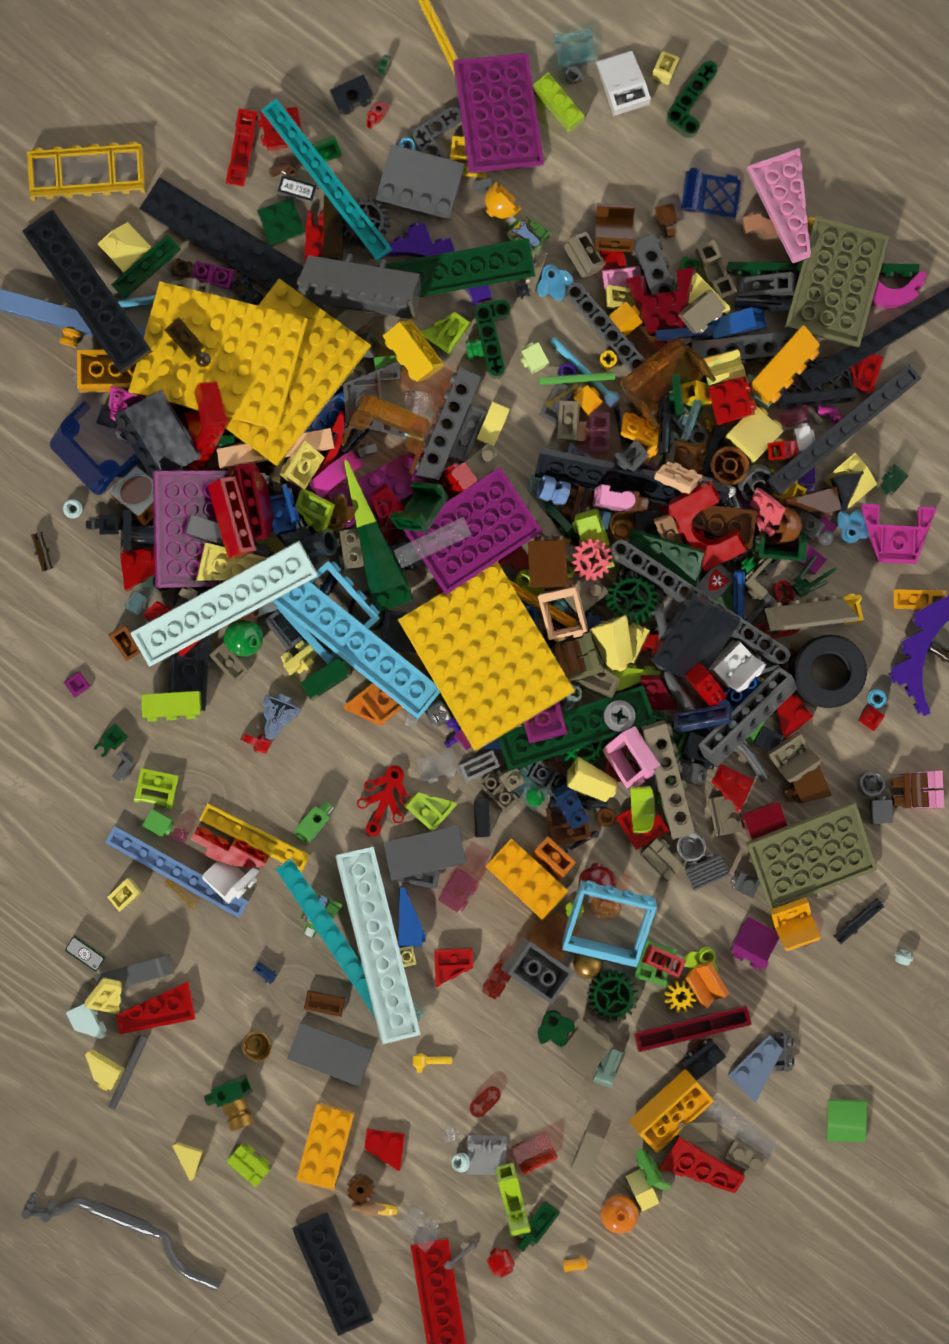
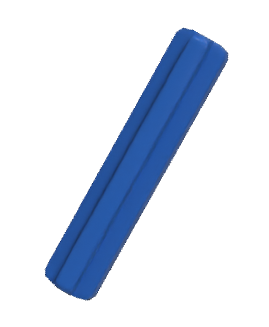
[733,570,745,619]

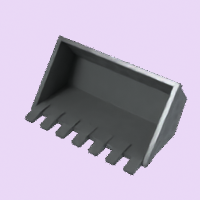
[297,254,421,320]

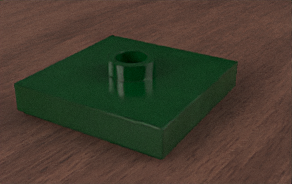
[669,374,684,415]

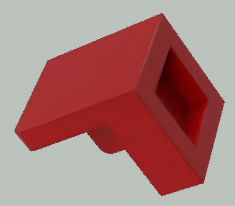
[599,250,626,271]

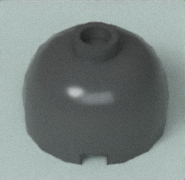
[737,463,774,502]

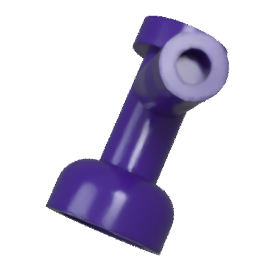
[444,717,461,748]

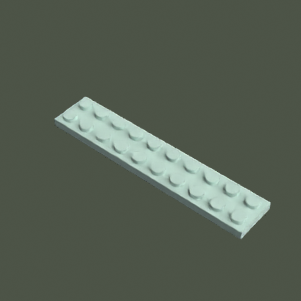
[130,541,318,667]
[335,847,421,1044]

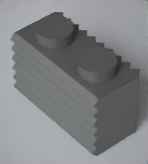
[684,852,729,891]

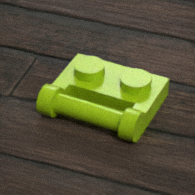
[134,768,179,810]

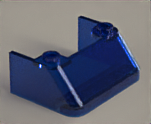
[50,401,140,495]

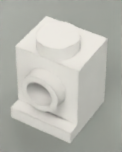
[792,423,815,453]

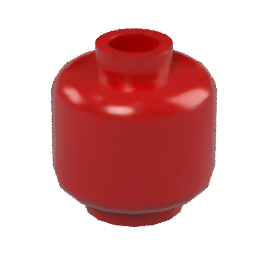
[487,1247,515,1278]

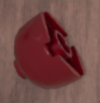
[578,863,617,896]

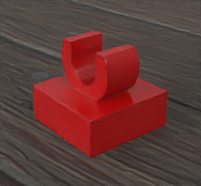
[858,705,885,732]

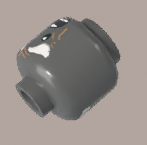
[425,698,452,726]

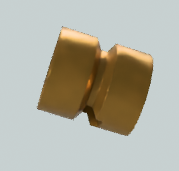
[222,1097,254,1131]

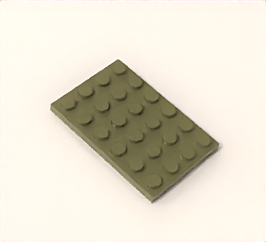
[785,216,890,347]
[746,801,877,910]

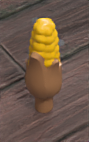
[351,1200,398,1217]

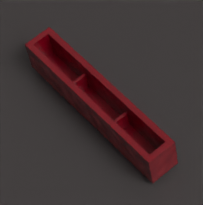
[633,1005,752,1052]

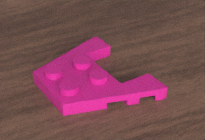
[861,504,936,564]

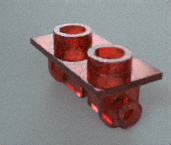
[482,958,512,1000]

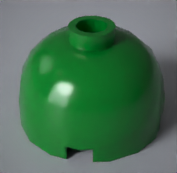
[224,620,264,657]

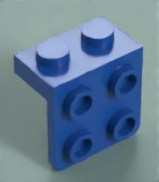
[270,484,299,536]

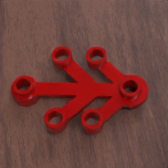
[357,765,411,836]

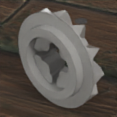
[604,700,635,731]

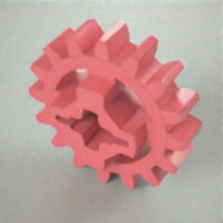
[570,538,613,581]

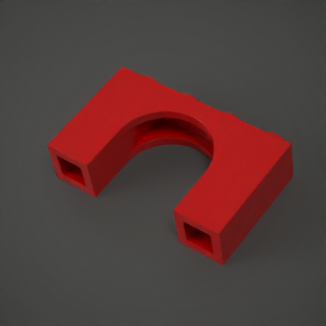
[180,381,228,462]
[667,480,747,571]

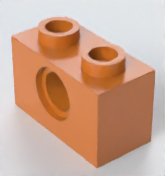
[531,837,576,882]

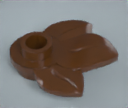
[628,325,665,357]
[326,493,356,531]

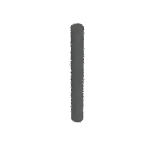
[108,1035,148,1109]

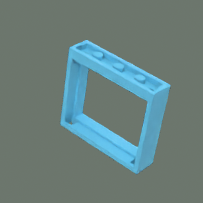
[276,560,380,664]
[562,881,657,967]

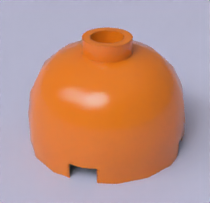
[600,1194,639,1234]

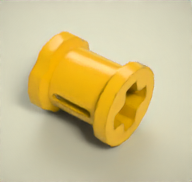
[599,350,617,370]

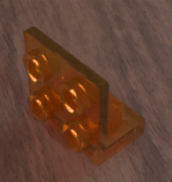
[527,910,580,961]

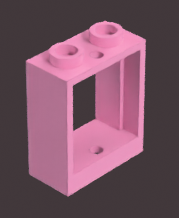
[602,727,660,788]

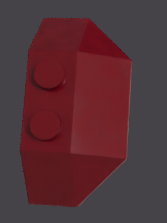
[231,462,274,541]

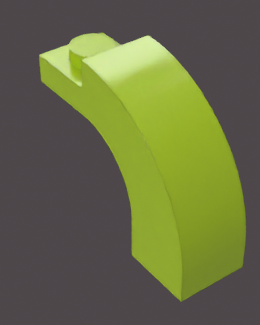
[495,1163,531,1236]

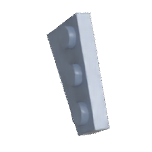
[728,1034,783,1103]

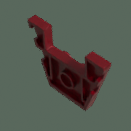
[626,268,695,333]

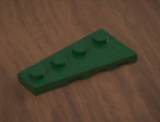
[628,529,706,587]

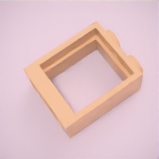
[538,584,588,642]

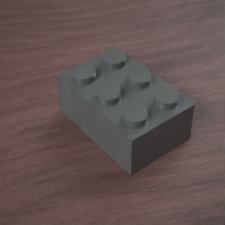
[501,937,574,1004]

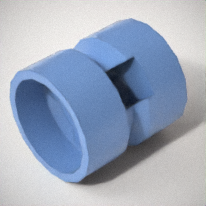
[536,475,571,506]

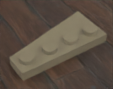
[553,638,620,698]

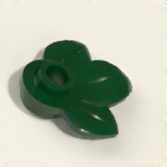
[538,1010,575,1047]

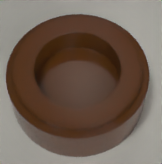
[596,808,616,827]

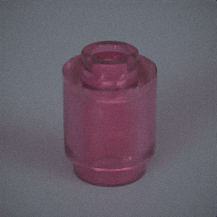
[780,405,810,428]

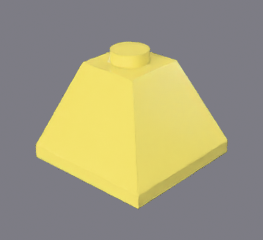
[98,222,152,273]
[279,441,325,490]
[824,453,877,509]
[85,1049,125,1091]

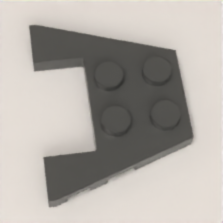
[343,362,405,437]

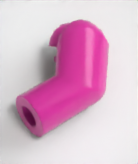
[818,405,843,425]

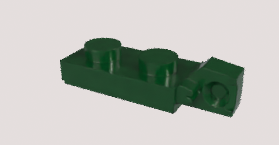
[517,1200,560,1252]

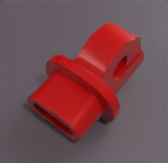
[366,101,389,129]
[240,733,272,754]

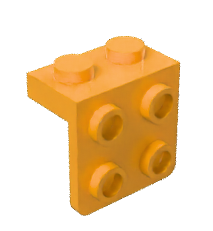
[621,412,659,464]
[770,897,821,951]

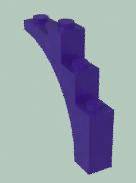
[382,222,492,305]
[888,594,949,716]

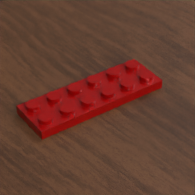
[410,1238,466,1344]

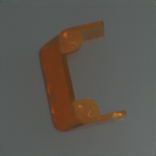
[620,339,716,427]
[341,394,431,474]

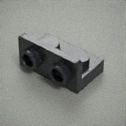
[681,1038,726,1081]

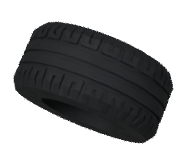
[792,634,867,708]

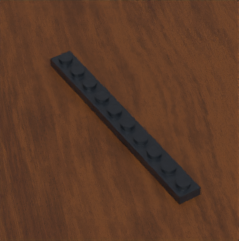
[801,287,949,392]
[767,364,921,496]

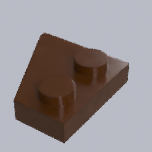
[546,809,591,846]

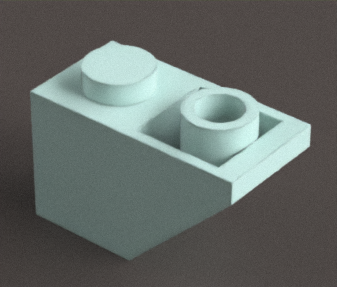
[66,1003,107,1039]

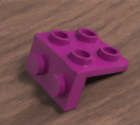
[729,917,780,970]

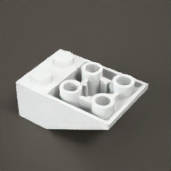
[596,51,651,116]

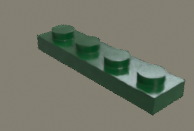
[111,234,181,300]

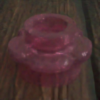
[170,828,189,842]

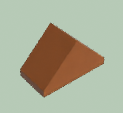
[108,624,141,661]

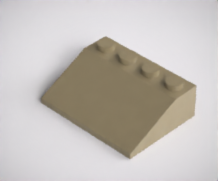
[764,595,858,631]

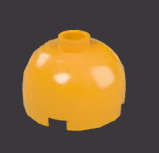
[484,182,522,220]

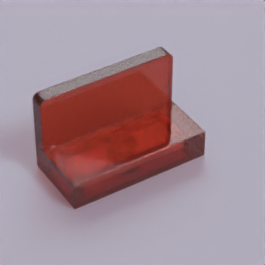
[511,1131,558,1175]

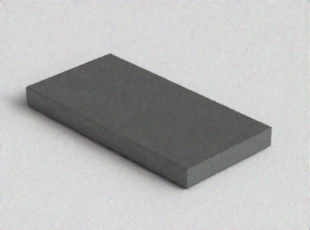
[384,825,467,881]
[287,1022,373,1086]

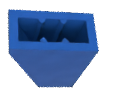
[710,307,768,339]

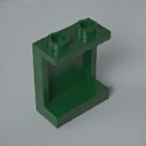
[389,482,449,532]

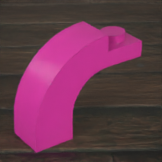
[871,271,927,309]
[306,451,364,499]

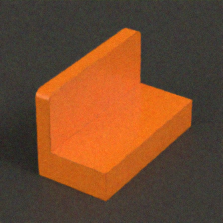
[686,961,729,1008]

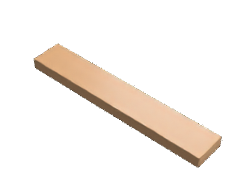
[217,428,334,469]

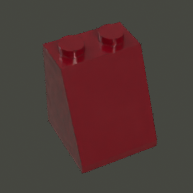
[740,801,788,841]

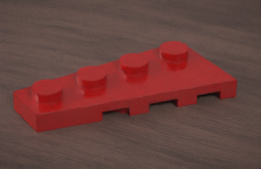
[116,981,196,1035]
[659,1136,746,1193]

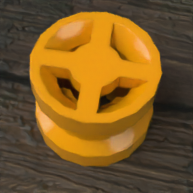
[58,327,81,348]

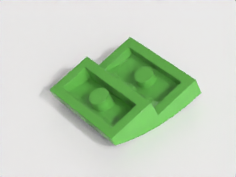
[826,1099,867,1142]

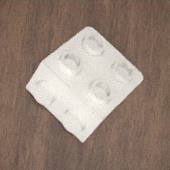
[711,641,766,692]
[202,861,260,904]

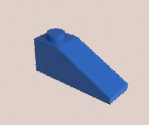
[398,887,426,946]

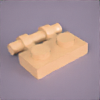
[655,461,703,494]

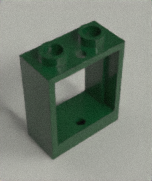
[300,658,351,701]

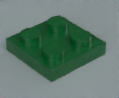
[257,197,306,246]

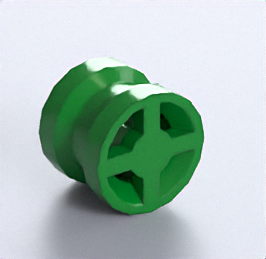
[465,338,484,359]

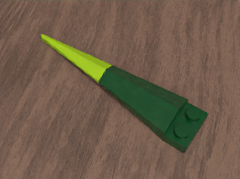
[344,460,414,612]

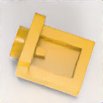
[842,594,864,625]

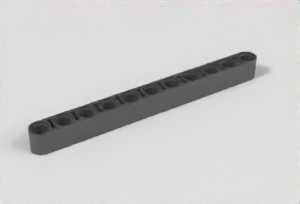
[566,283,708,445]
[609,540,790,665]

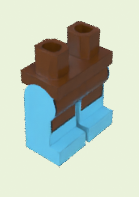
[560,486,612,531]

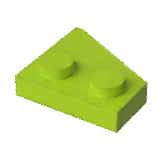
[404,791,457,831]

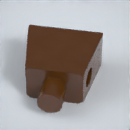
[783,765,832,803]

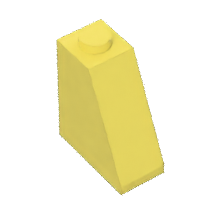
[590,616,633,672]
[567,757,618,802]

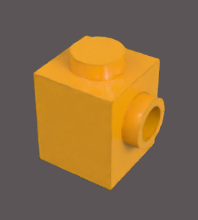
[608,302,642,337]
[572,385,603,417]

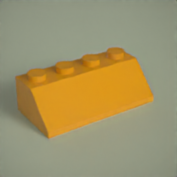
[751,325,820,405]
[628,1069,714,1153]

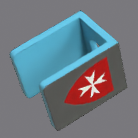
[696,564,733,601]

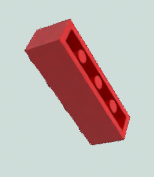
[208,477,256,559]

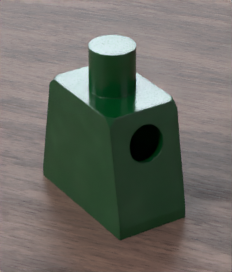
[204,1074,253,1108]

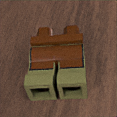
[552,633,604,682]

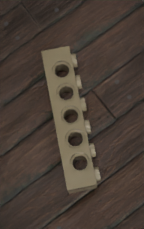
[642,720,696,839]

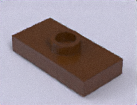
[304,990,346,1017]

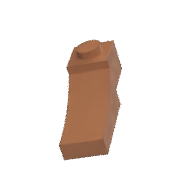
[741,212,779,239]

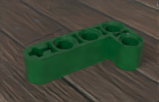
[666,61,717,139]
[475,300,510,379]

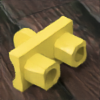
[281,640,318,675]

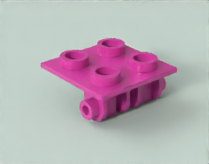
[109,386,144,421]

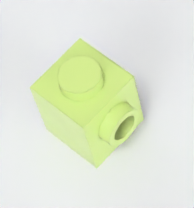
[520,342,549,374]

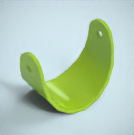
[630,786,655,833]

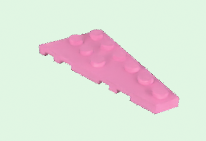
[747,148,811,263]

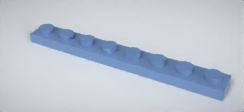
[105,826,249,918]

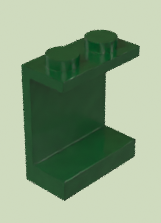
[755,531,808,562]

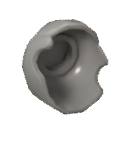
[676,833,707,862]

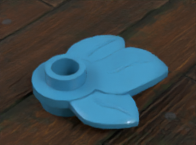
[537,265,574,301]
[837,509,869,543]

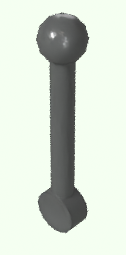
[444,1241,477,1269]

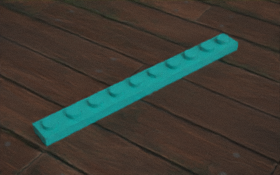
[261,99,392,262]
[275,858,376,1019]

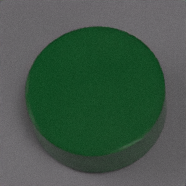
[378,54,392,75]

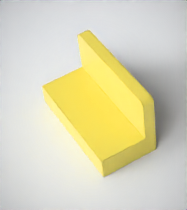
[702,349,746,385]

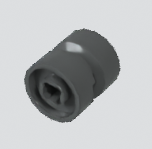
[857,771,885,796]

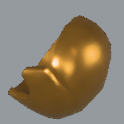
[608,511,637,542]
[573,953,604,979]
[241,1031,272,1062]

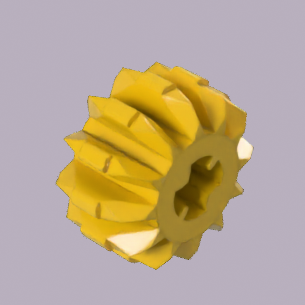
[664,980,697,1013]

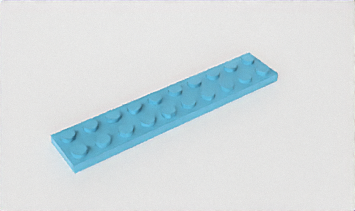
[272,581,440,719]

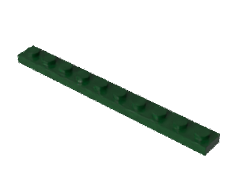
[727,262,919,278]

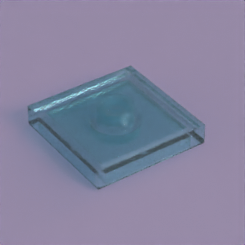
[680,399,701,441]

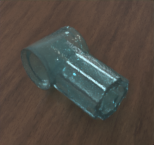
[123,590,148,615]

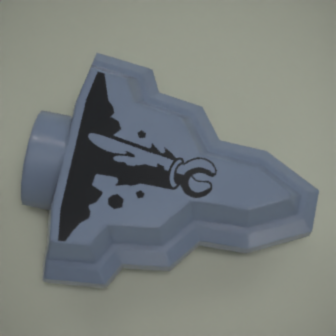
[263,693,301,740]

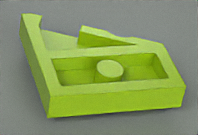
[420,312,471,355]
[295,489,335,533]

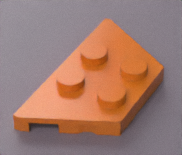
[343,683,403,726]

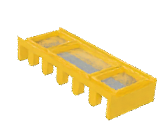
[27,141,146,201]

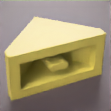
[651,51,679,85]
[605,285,636,310]
[107,878,143,912]
[172,1142,204,1181]
[626,1169,659,1211]

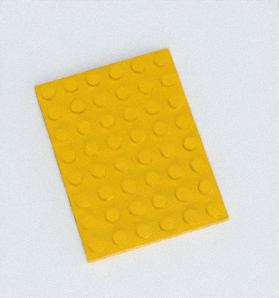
[225,279,371,467]
[129,281,308,430]
[398,561,575,751]

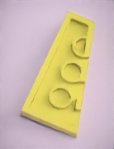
[196,543,267,581]

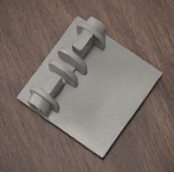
[467,1135,507,1175]

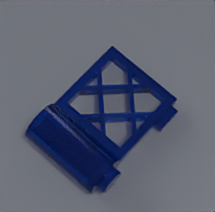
[681,168,741,218]

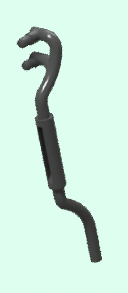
[646,601,770,782]
[21,1192,221,1291]

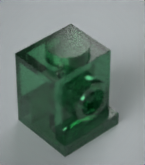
[879,464,909,495]

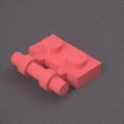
[750,488,786,537]

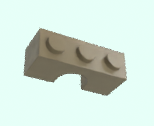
[695,240,737,300]

